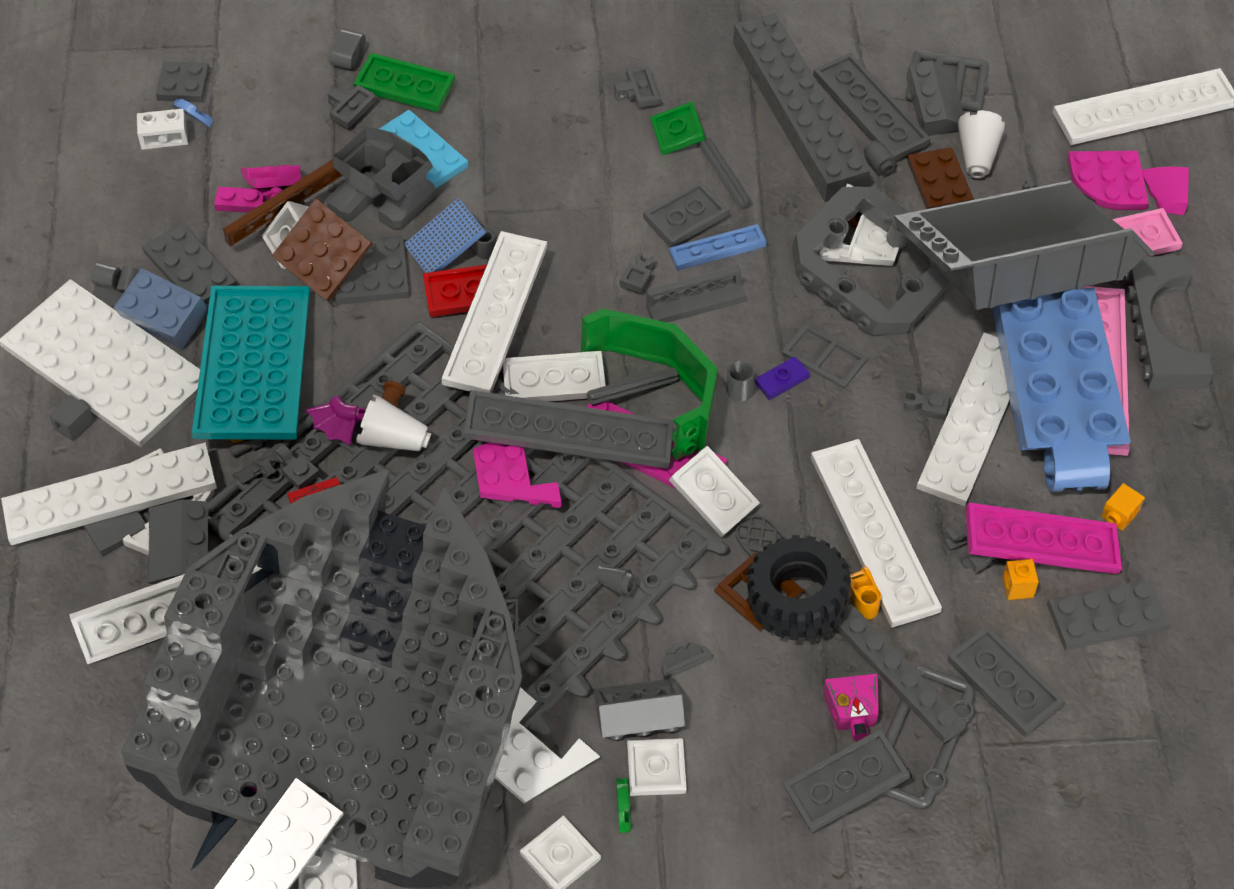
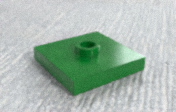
[650,101,706,155]

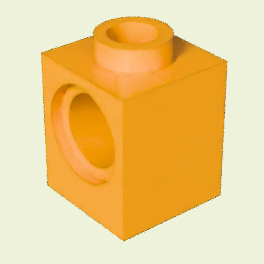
[1101,483,1145,531]
[1002,559,1039,600]

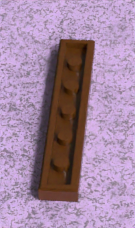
[223,159,343,247]

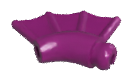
[306,396,366,445]

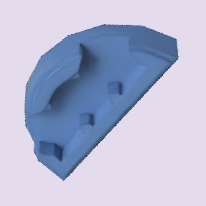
[172,99,214,127]

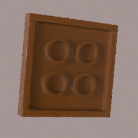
[271,198,373,301]

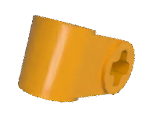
[850,566,881,620]

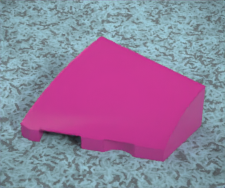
[241,165,301,188]
[1142,167,1189,215]

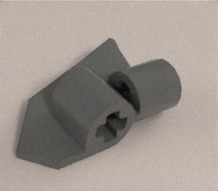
[91,263,139,307]

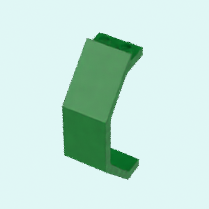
[581,308,718,460]

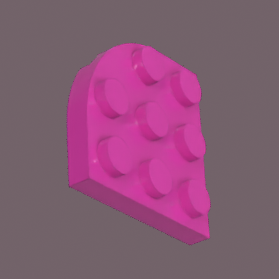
[1067,151,1149,210]

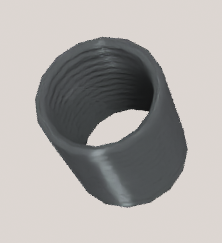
[727,361,755,401]

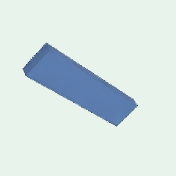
[669,224,767,271]

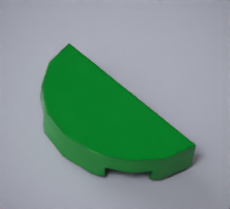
[616,778,631,833]

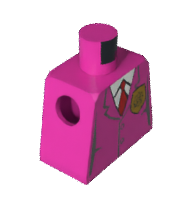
[823,674,878,741]

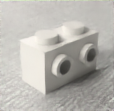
[137,109,188,149]

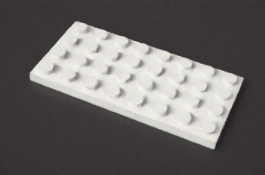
[0,279,200,447]

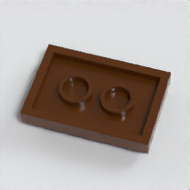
[907,147,974,209]

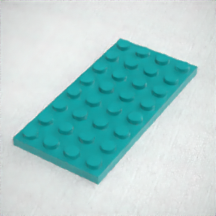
[192,286,310,439]

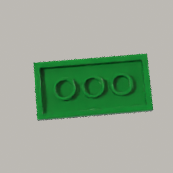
[353,53,455,112]

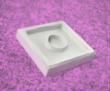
[627,738,687,796]
[520,815,601,889]

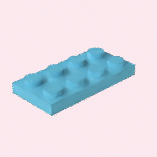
[379,110,468,189]

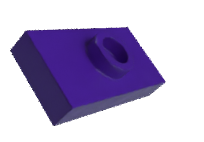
[754,356,810,400]

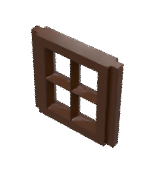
[714,551,805,632]

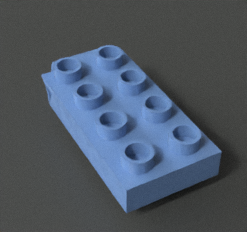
[992,287,1131,492]

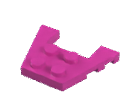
[473,442,561,508]

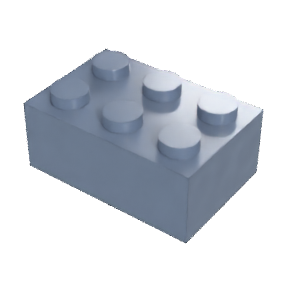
[114,268,208,350]

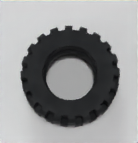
[747,535,851,641]

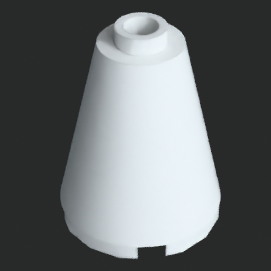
[958,110,1005,179]
[356,394,431,451]

